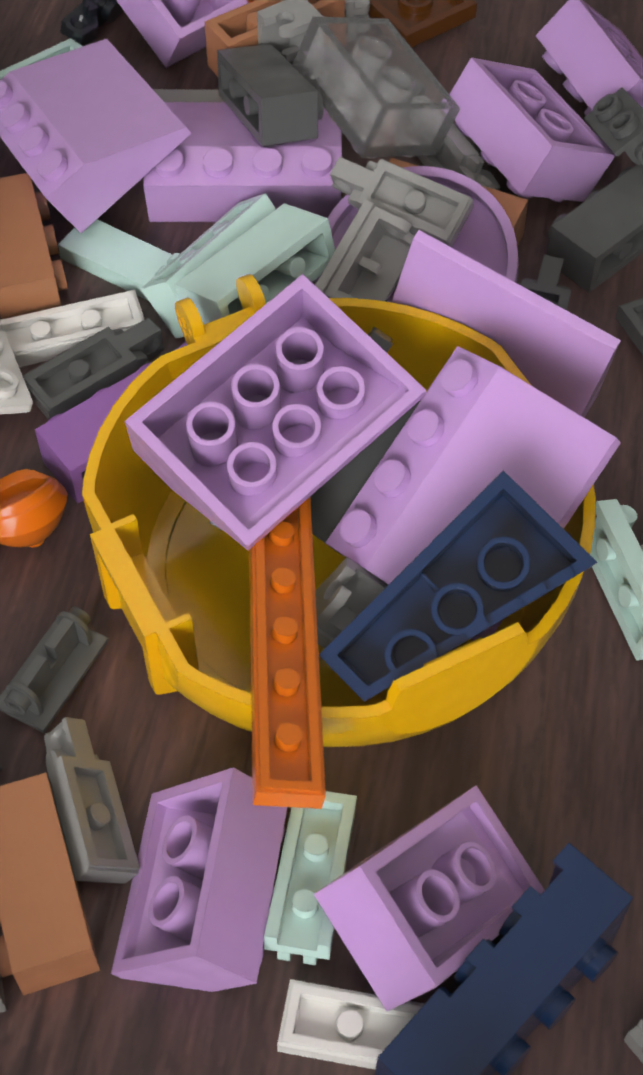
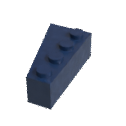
[319,470,598,702]
[375,843,633,1075]

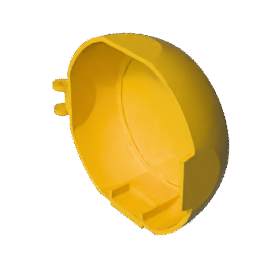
[82,274,596,747]

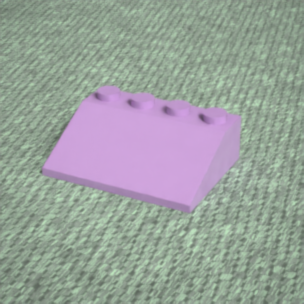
[0,39,192,233]
[143,102,342,222]
[391,230,621,418]
[125,274,426,550]
[325,346,621,641]

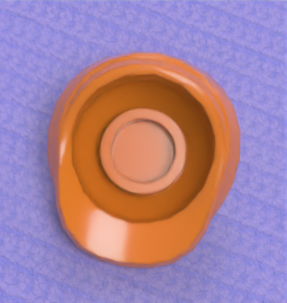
[0,469,68,548]

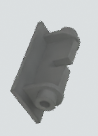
[584,87,643,165]
[0,606,109,733]

